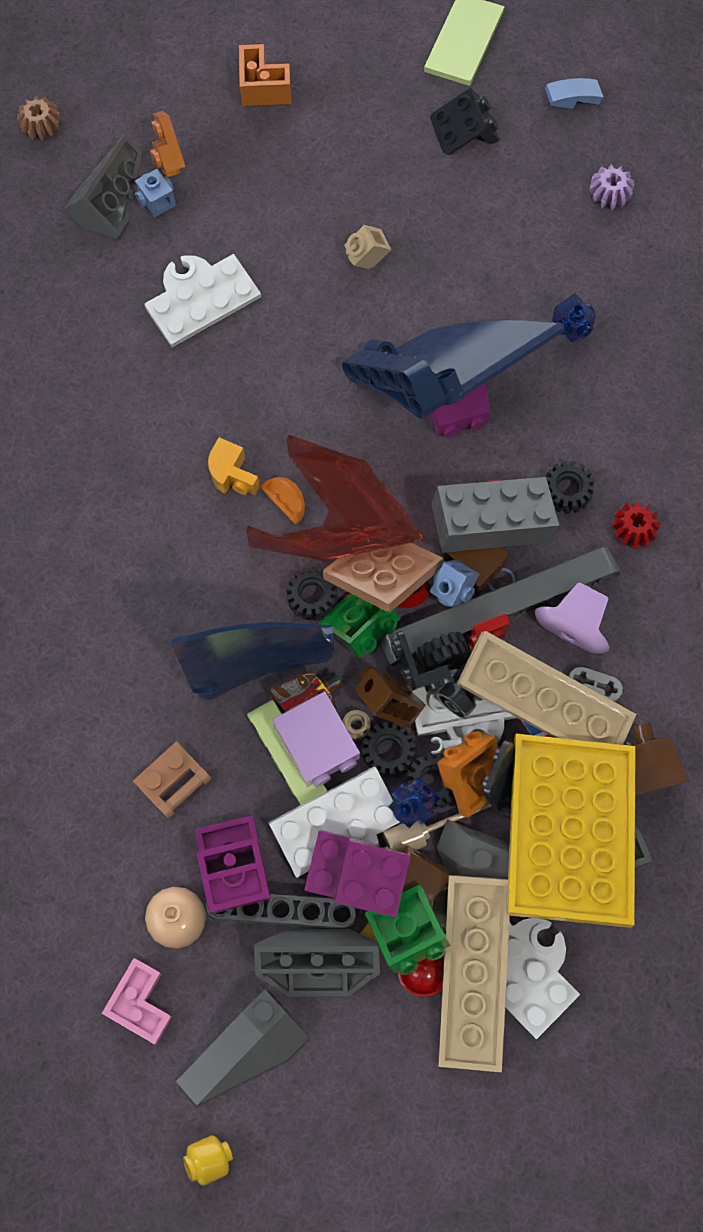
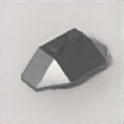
[437,819,510,879]
[254,929,380,997]

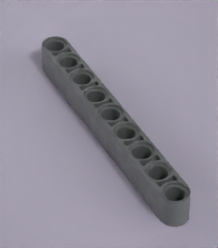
[379,547,621,667]

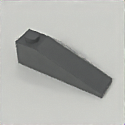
[64,134,142,238]
[176,990,309,1105]

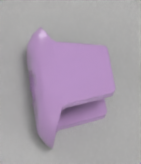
[535,583,609,654]

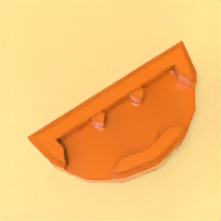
[259,477,305,524]

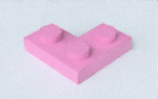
[102,958,172,1045]

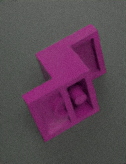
[195,815,271,914]
[304,829,411,917]

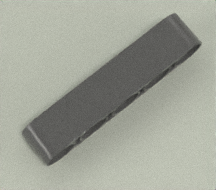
[206,894,356,929]

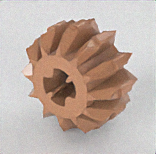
[17,96,61,141]

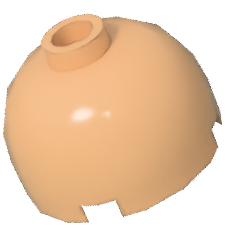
[145,887,206,949]

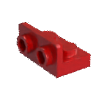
[467,613,510,653]

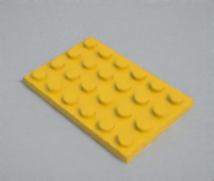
[506,734,635,928]

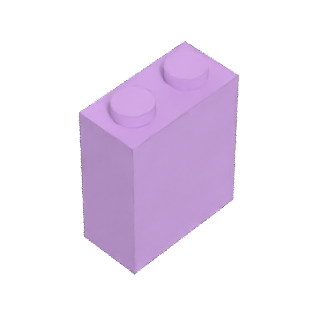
[272,691,360,787]

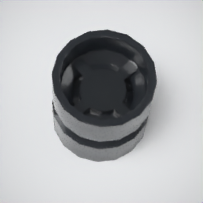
[437,663,483,719]

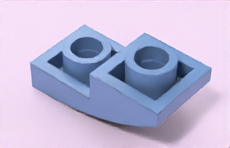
[545,78,603,109]

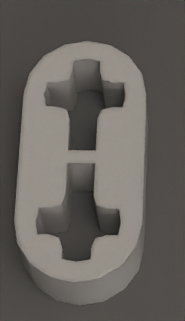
[569,667,623,702]

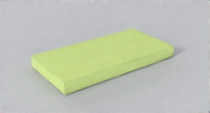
[424,0,504,86]

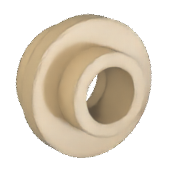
[342,710,371,739]

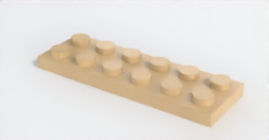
[456,631,637,745]
[439,875,510,1072]

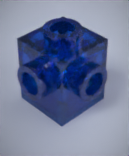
[552,293,596,343]
[388,777,441,828]

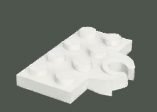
[144,254,261,347]
[407,669,517,747]
[268,767,403,878]
[505,918,580,1039]

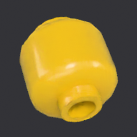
[183,1135,233,1186]

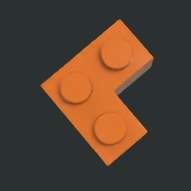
[239,44,292,106]

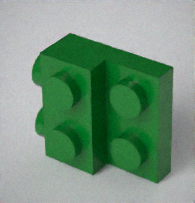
[319,593,400,658]
[365,884,451,975]

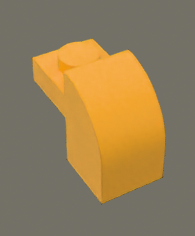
[208,437,260,496]

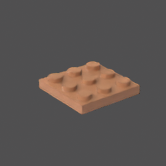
[323,527,443,613]

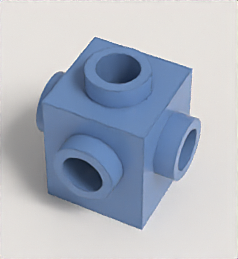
[135,169,176,218]
[430,560,479,607]

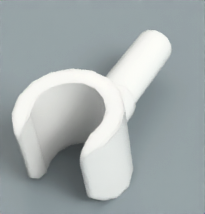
[431,737,465,757]

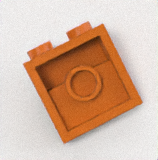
[150,111,186,177]
[437,731,498,818]

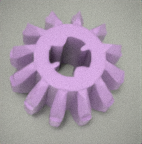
[589,164,634,210]

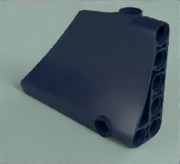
[342,320,564,419]
[171,622,335,700]

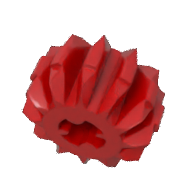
[611,501,661,550]

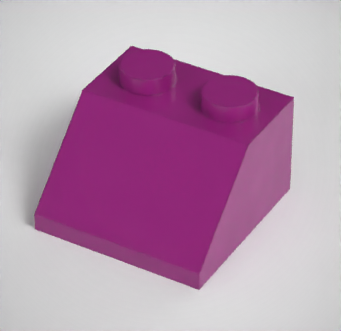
[429,383,490,438]

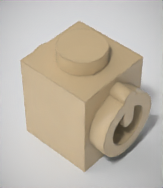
[344,225,391,269]

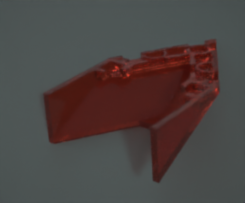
[246,435,425,561]

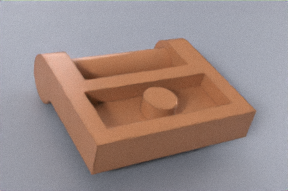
[133,741,212,819]

